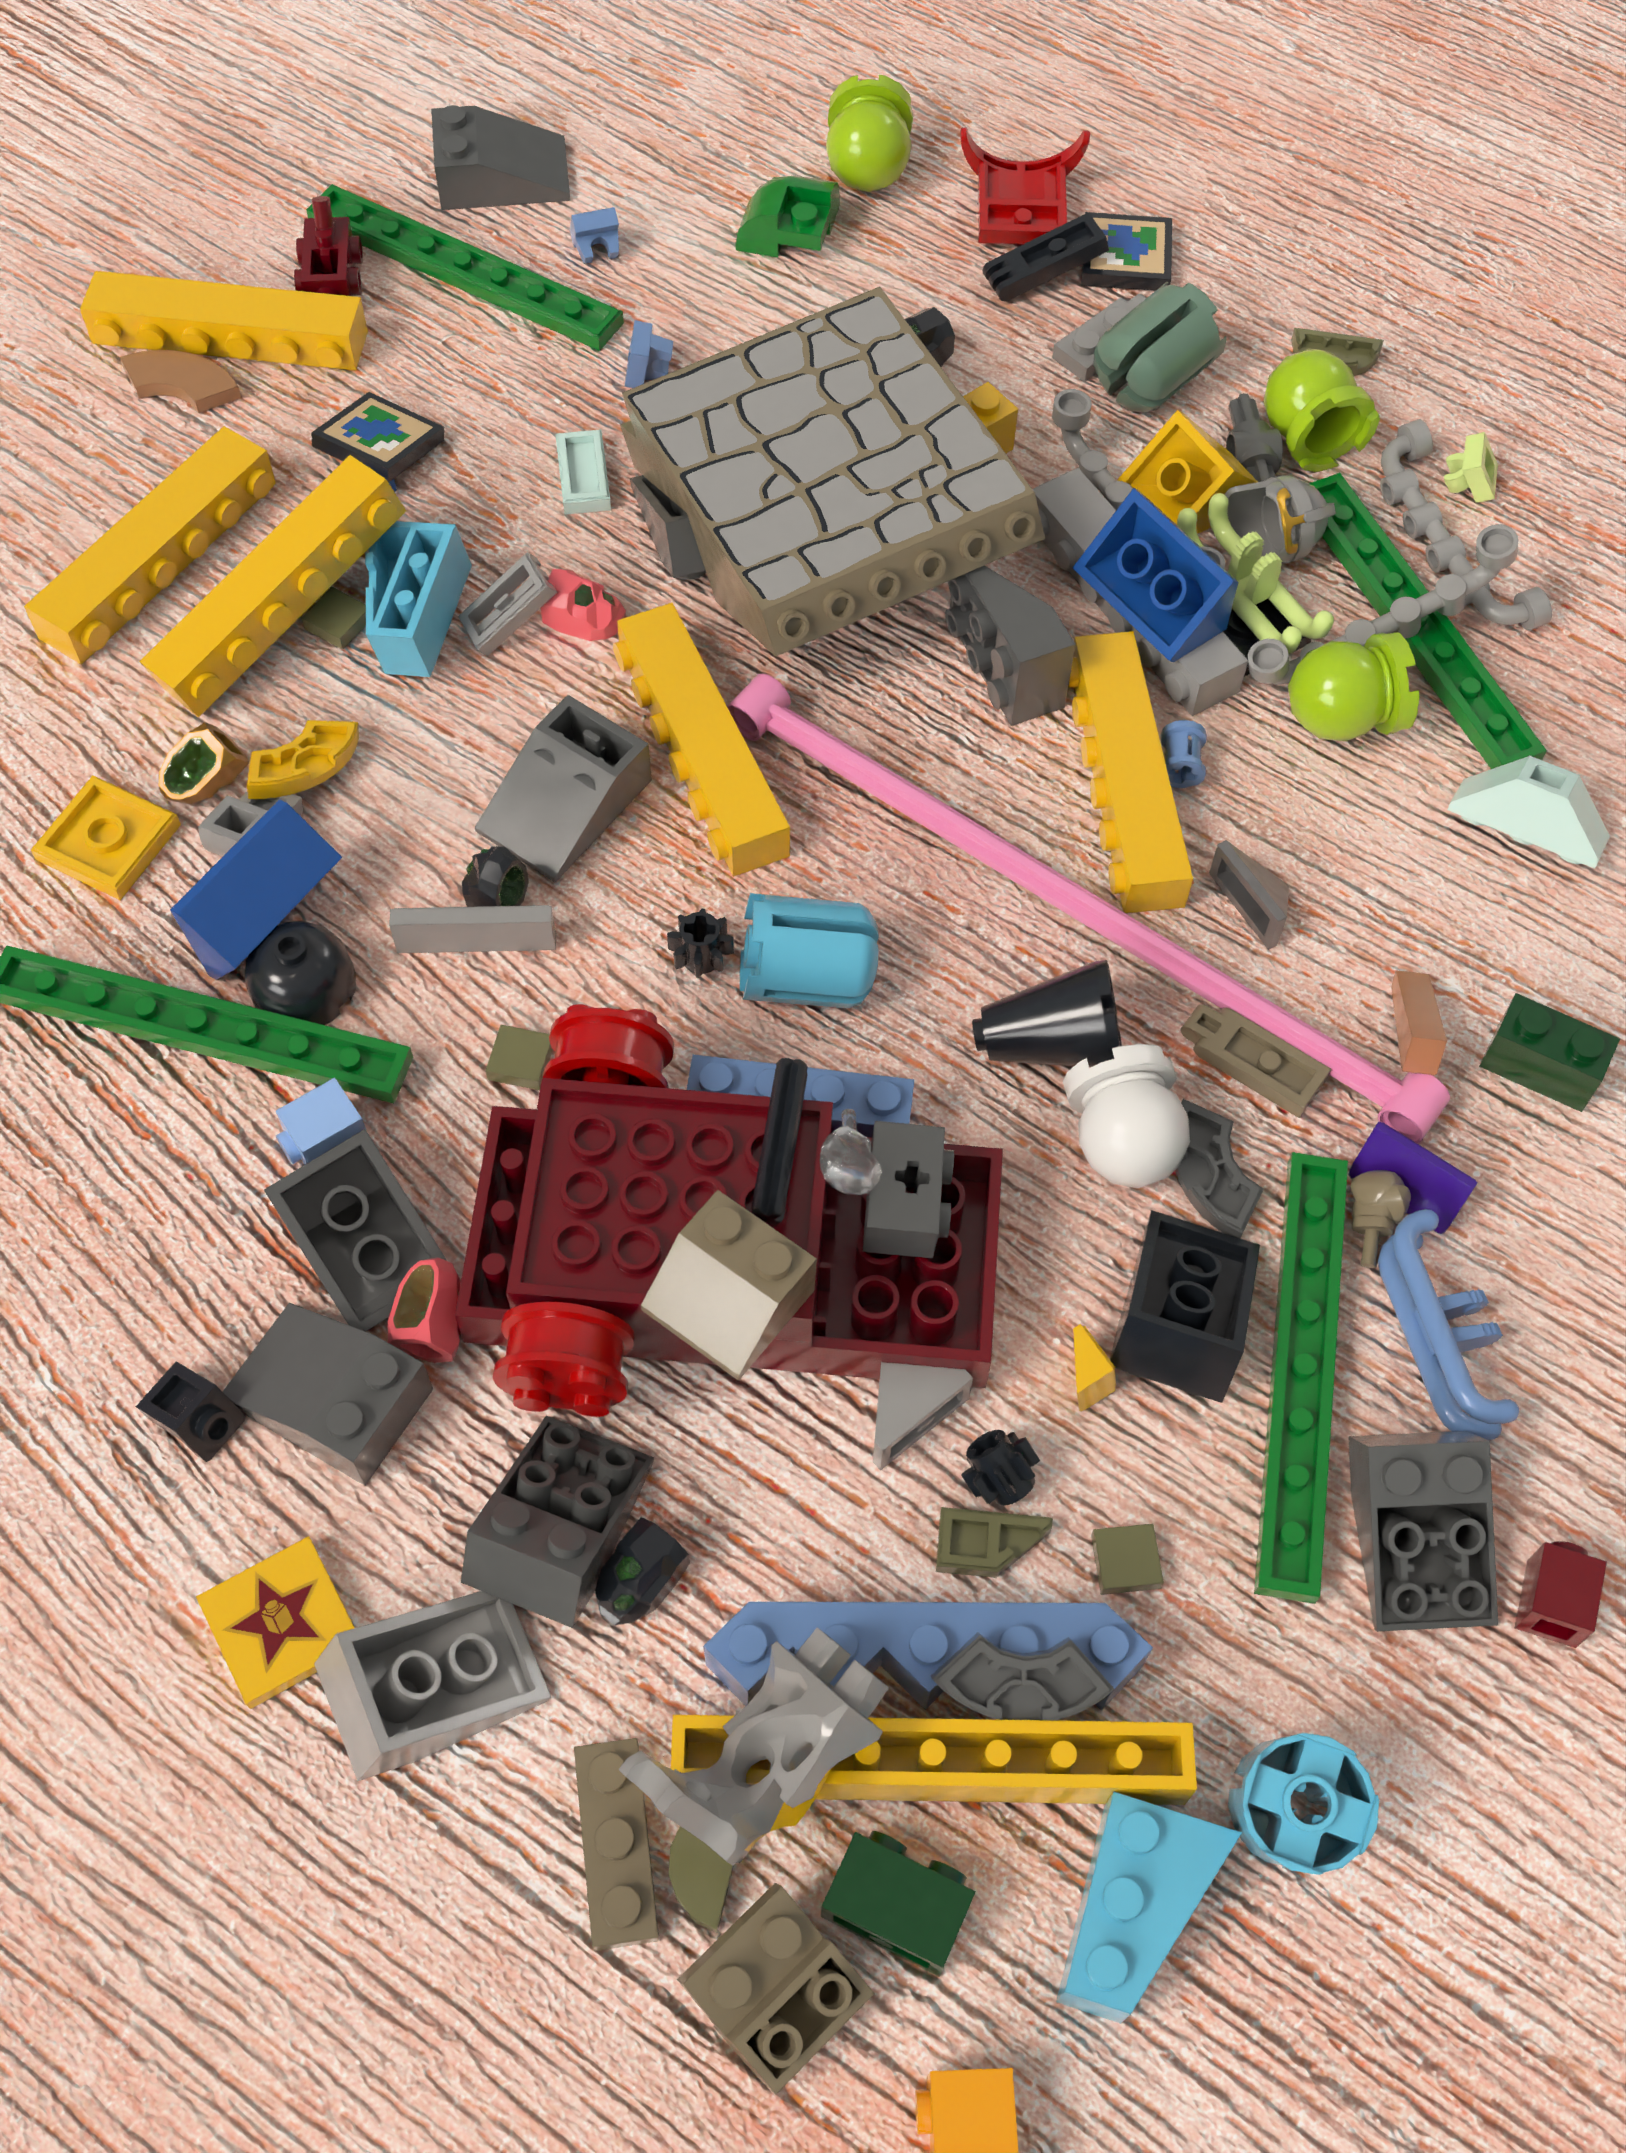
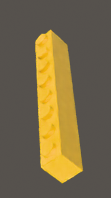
[670,1715,1197,1805]

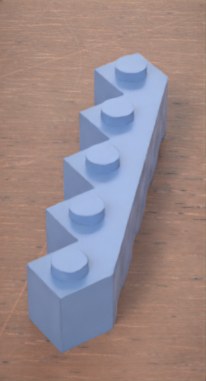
[703,1602,1153,1711]

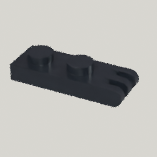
[982,212,1109,302]

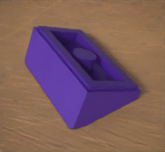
[1348,1121,1478,1234]

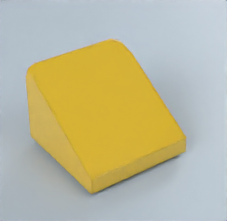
[1073,1324,1116,1412]

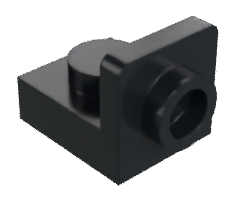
[135,1361,245,1462]

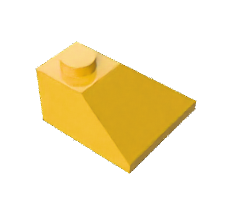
[1117,410,1258,534]

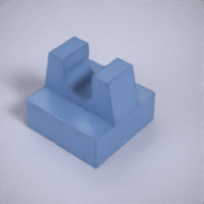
[570,207,619,264]
[624,320,673,388]

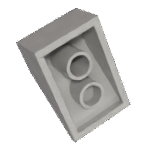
[314,1591,551,1781]

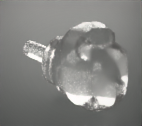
[820,1109,882,1195]

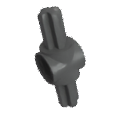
[1226,393,1283,482]

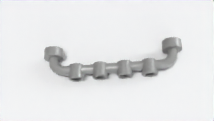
[1052,389,1225,568]
[1380,419,1552,630]
[1248,524,1518,685]

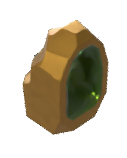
[159,722,249,804]

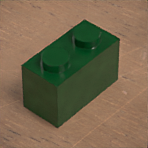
[1479,993,1620,1112]
[821,1831,976,1977]

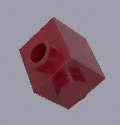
[1514,1541,1607,1648]

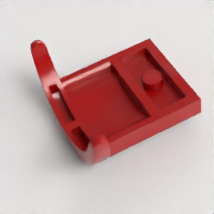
[960,127,1090,244]

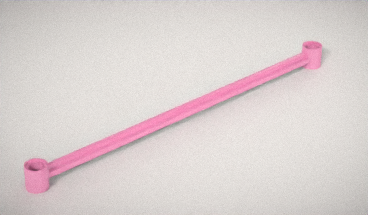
[727,673,1450,1144]

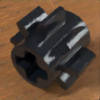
[667,908,734,978]
[961,1429,1040,1506]

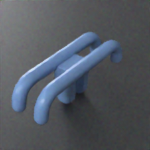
[1378,1209,1519,1440]

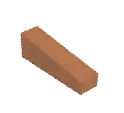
[1391,970,1447,1075]

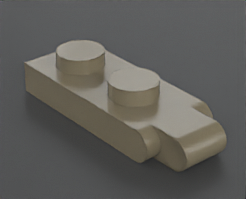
[1180,1004,1331,1118]

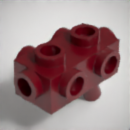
[294,196,363,296]

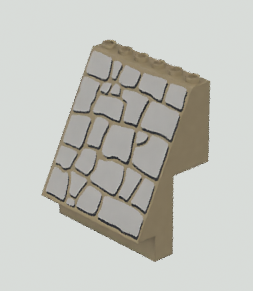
[620,286,1045,657]

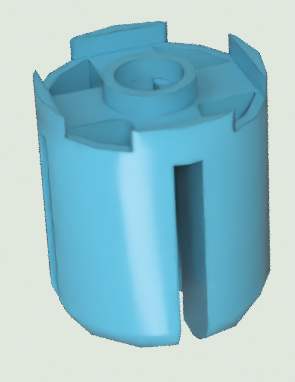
[740,893,879,1009]
[1228,1733,1379,1875]

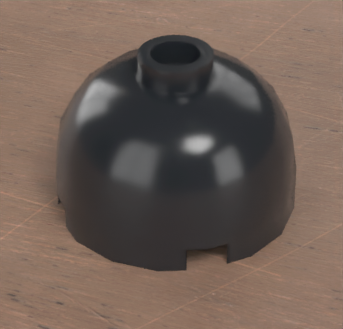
[245,921,356,1025]

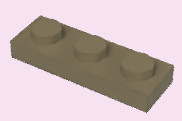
[574,1738,659,1951]

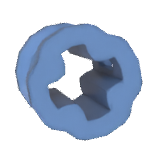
[1161,720,1207,788]

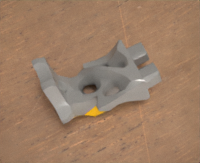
[619,1627,889,1866]

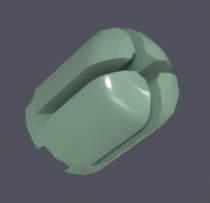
[1093,282,1227,413]

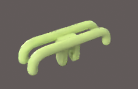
[1177,493,1334,654]

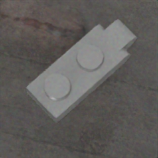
[1052,294,1147,382]

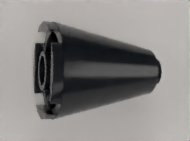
[972,960,1122,1067]

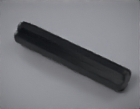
[751,1058,808,1224]

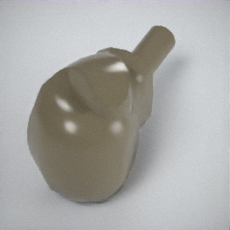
[1350,1170,1411,1268]

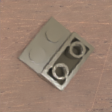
[677,1883,875,2095]

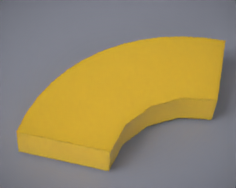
[247,720,359,799]

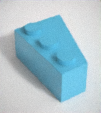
[365,521,472,677]
[1056,1792,1242,2024]

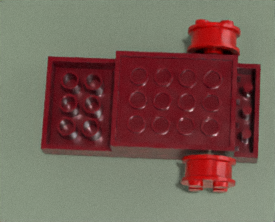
[455,1004,1003,1417]

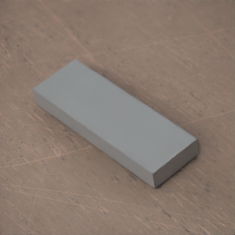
[389,905,556,953]

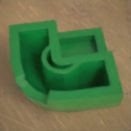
[735,175,840,258]

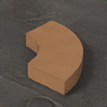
[120,350,242,413]

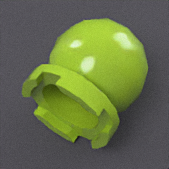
[826,74,913,192]
[1263,349,1380,472]
[1288,632,1419,741]

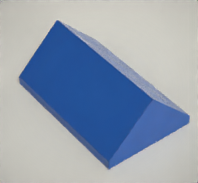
[1072,488,1239,662]
[170,799,342,980]

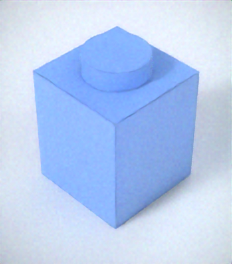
[275,1077,366,1165]

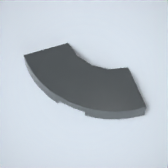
[1175,1099,1264,1239]
[931,1632,1115,1721]

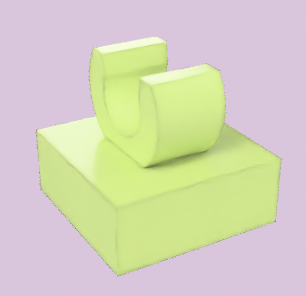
[1444,432,1498,503]

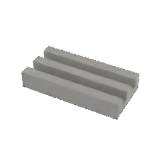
[458,552,557,656]

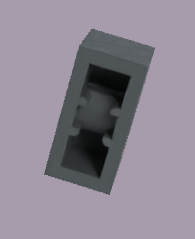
[862,1121,954,1258]

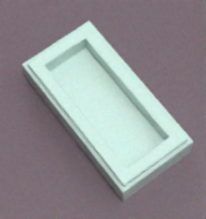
[555,429,611,515]

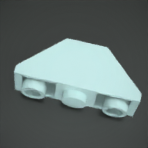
[1447,756,1610,869]

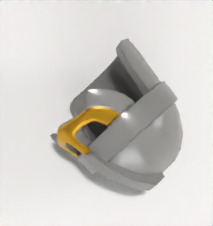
[1225,475,1336,564]

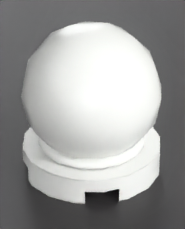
[1063,1044,1190,1188]

